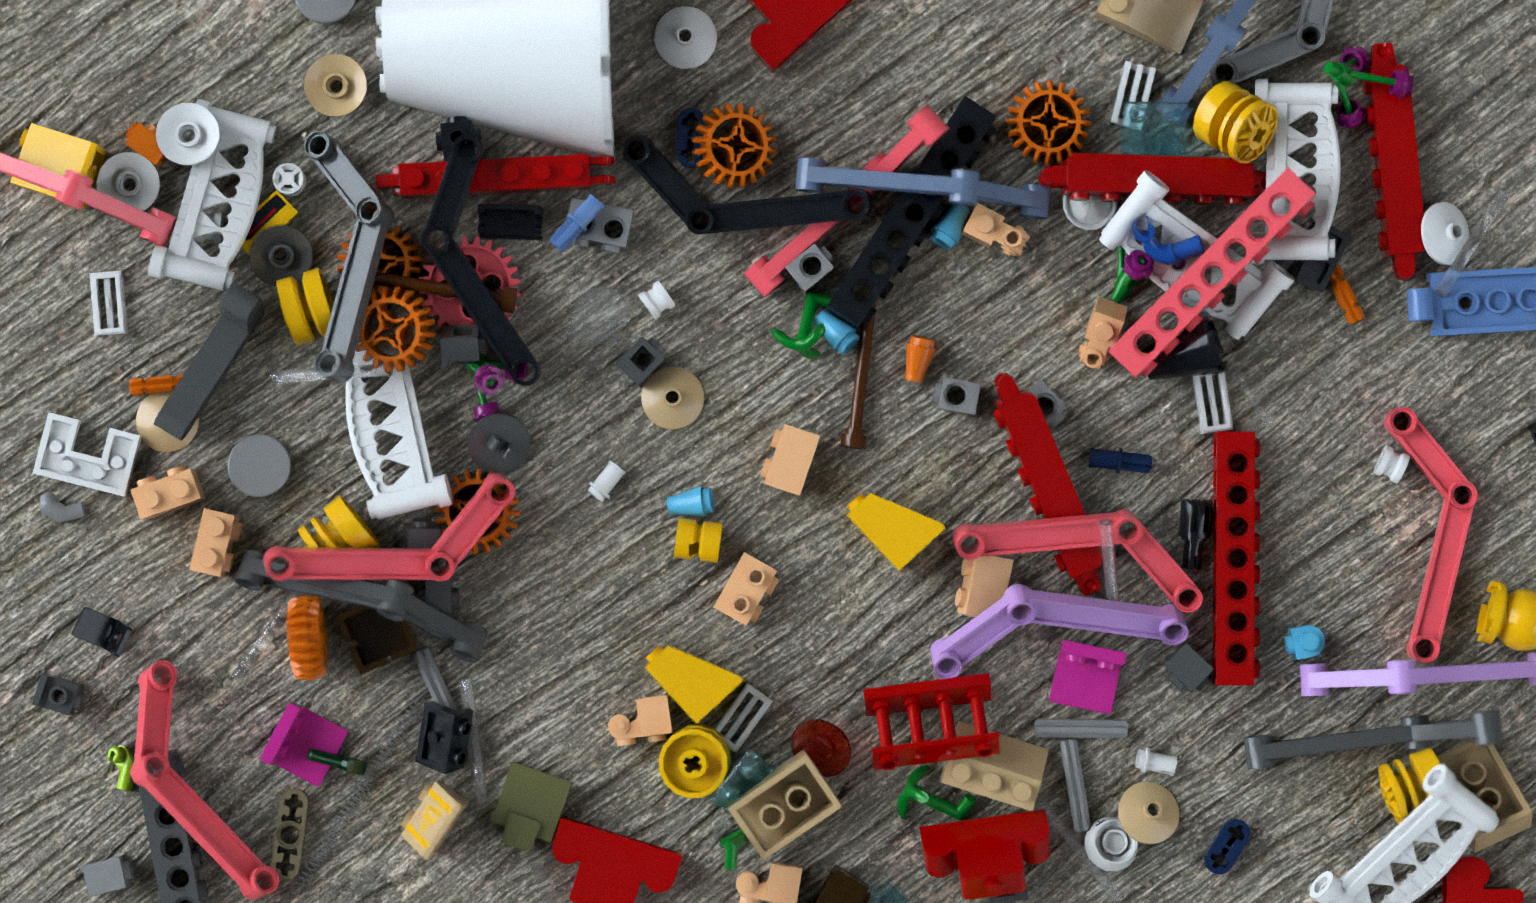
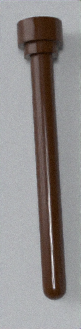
[373,272,517,313]
[840,299,876,450]

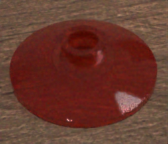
[791,719,852,777]

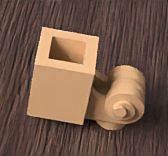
[961,203,1030,256]
[1078,296,1128,370]
[608,694,673,746]
[736,861,803,903]

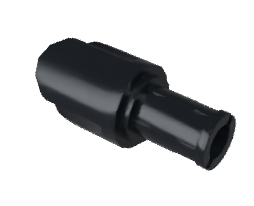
[1178,499,1213,569]

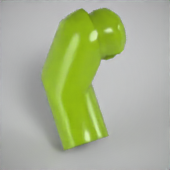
[107,745,134,792]

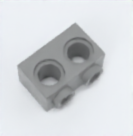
[567,198,634,254]

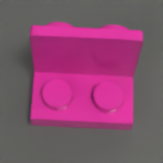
[1049,640,1127,714]
[259,702,348,786]

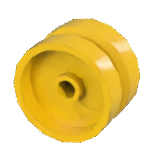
[276,267,334,347]
[658,724,732,798]

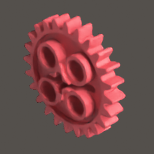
[419,236,522,328]

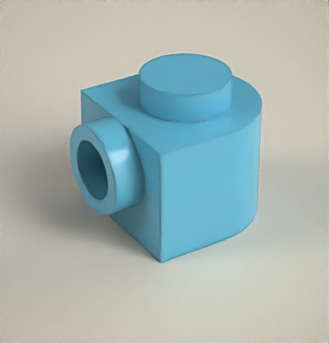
[1284,625,1325,660]

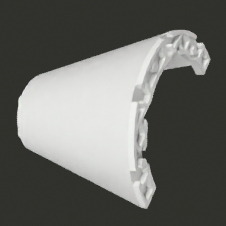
[376,0,615,160]

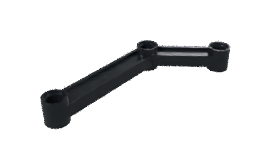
[421,134,541,386]
[622,135,874,235]

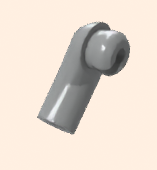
[39,492,86,523]

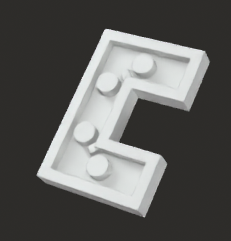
[33,412,142,497]

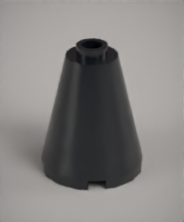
[1140,312,1228,380]

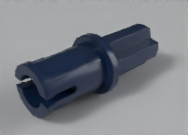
[1088,447,1152,473]

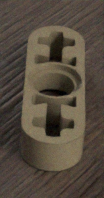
[271,788,310,881]

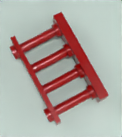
[863,673,1000,770]

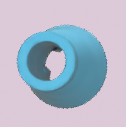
[929,204,970,250]
[814,309,860,355]
[667,486,715,517]

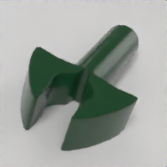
[307,748,368,775]

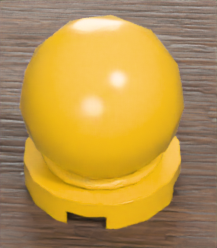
[1476,580,1536,651]

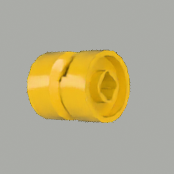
[674,518,723,563]

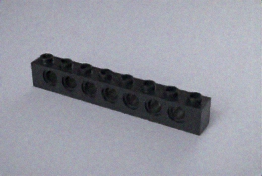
[826,96,997,329]

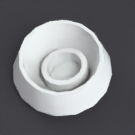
[1063,195,1118,230]
[1085,817,1138,871]

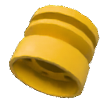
[1193,81,1278,164]
[297,495,382,548]
[1378,748,1440,825]

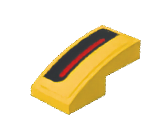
[241,190,298,255]

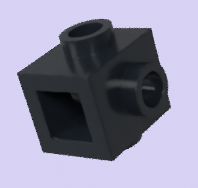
[436,116,482,161]

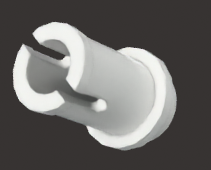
[587,460,626,502]
[1135,747,1177,776]

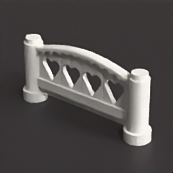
[1251,79,1341,264]
[148,99,276,291]
[1099,170,1295,340]
[345,326,454,520]
[1310,764,1499,903]

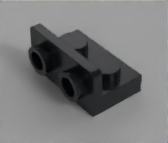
[415,701,473,774]

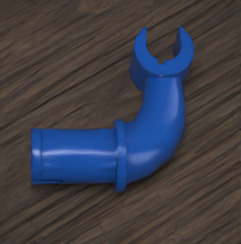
[1133,216,1205,267]

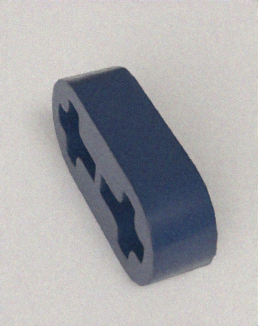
[676,108,706,169]
[1203,819,1250,874]

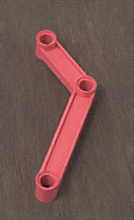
[744,104,949,298]
[0,153,177,247]
[1384,407,1478,663]
[263,473,515,582]
[952,509,1203,613]
[130,660,279,900]

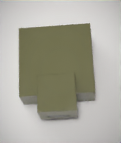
[491,762,573,853]

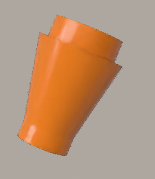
[905,335,937,383]

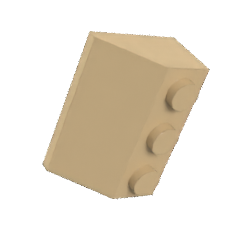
[940,721,1049,811]

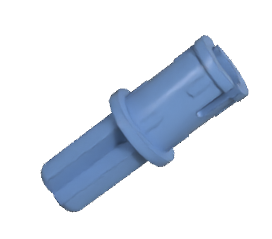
[550,194,605,251]

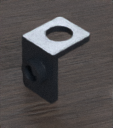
[72,607,132,657]

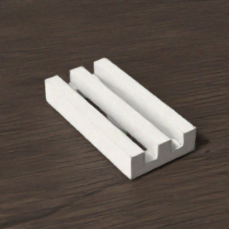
[1110,61,1156,130]
[89,270,128,337]
[1192,372,1233,434]
[715,683,773,753]

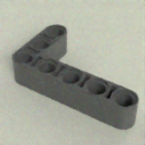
[154,282,265,441]

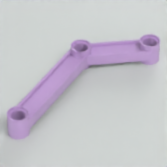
[930,584,1189,679]
[1299,653,1536,696]

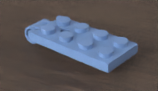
[1407,267,1536,337]

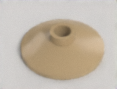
[304,54,367,117]
[641,367,704,429]
[136,392,199,452]
[1118,782,1179,845]

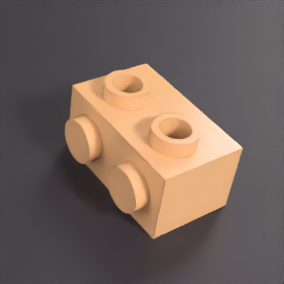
[760,424,820,497]
[130,465,206,520]
[189,508,242,577]
[713,552,780,626]
[955,555,1014,617]

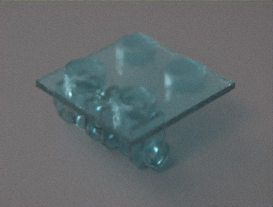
[1120,102,1188,156]
[710,749,775,813]

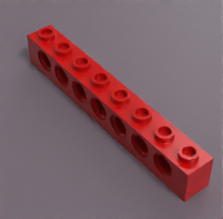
[1212,431,1260,686]

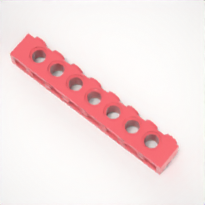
[1108,167,1316,378]

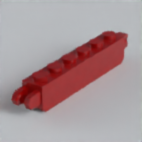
[1362,43,1425,281]
[1037,153,1266,206]
[376,154,616,199]
[993,373,1103,596]

